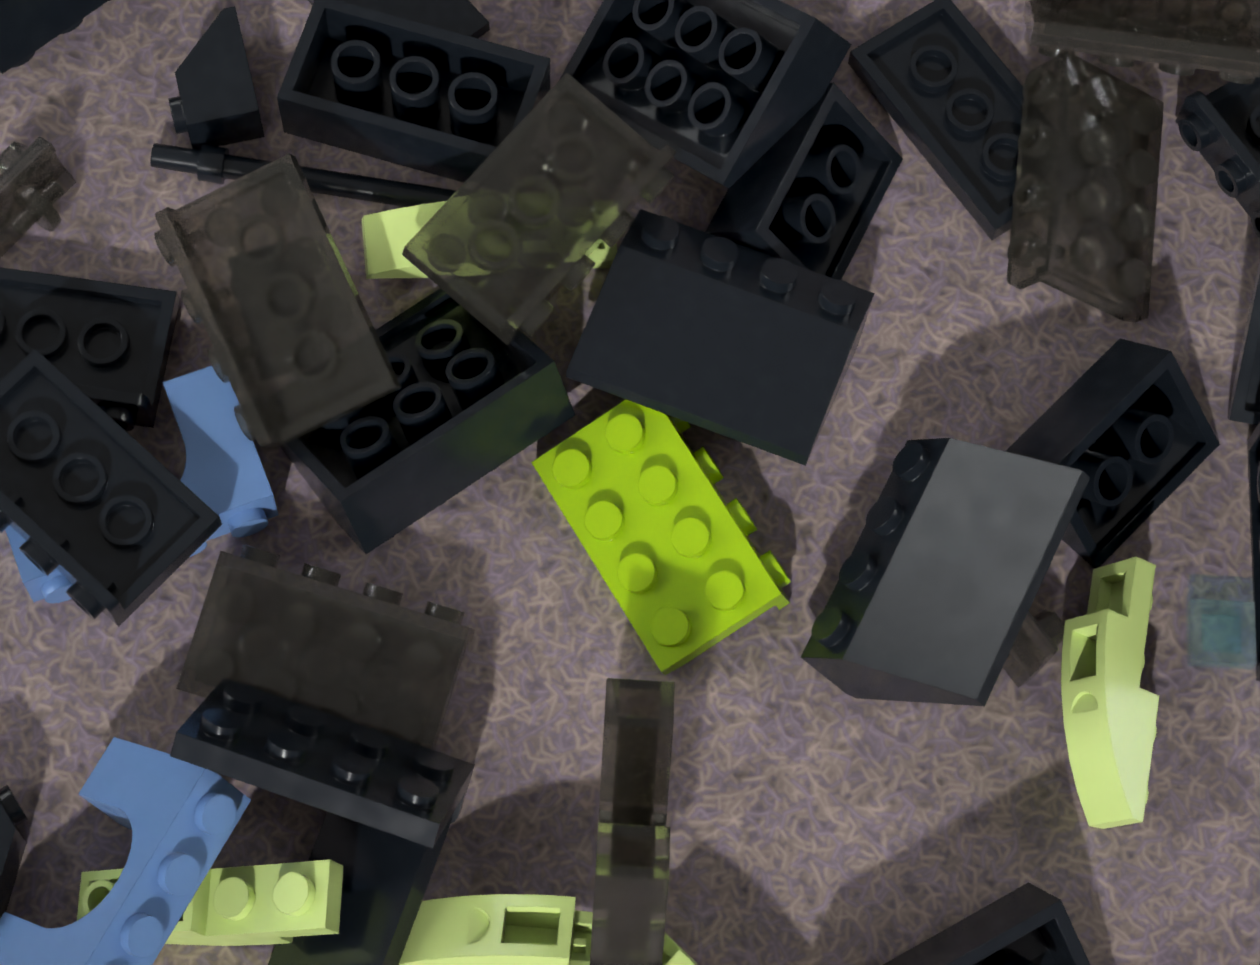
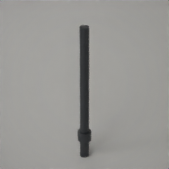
[150,143,490,207]

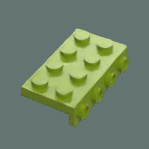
[531,400,791,675]

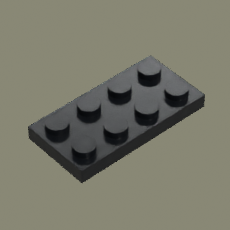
[848,0,1092,240]

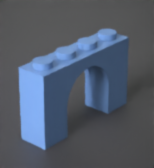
[5,361,279,603]
[0,737,251,965]

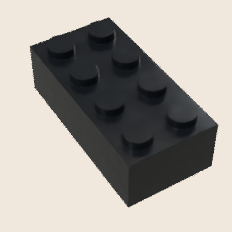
[277,0,551,195]

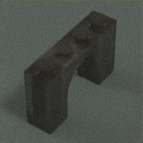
[590,678,675,965]

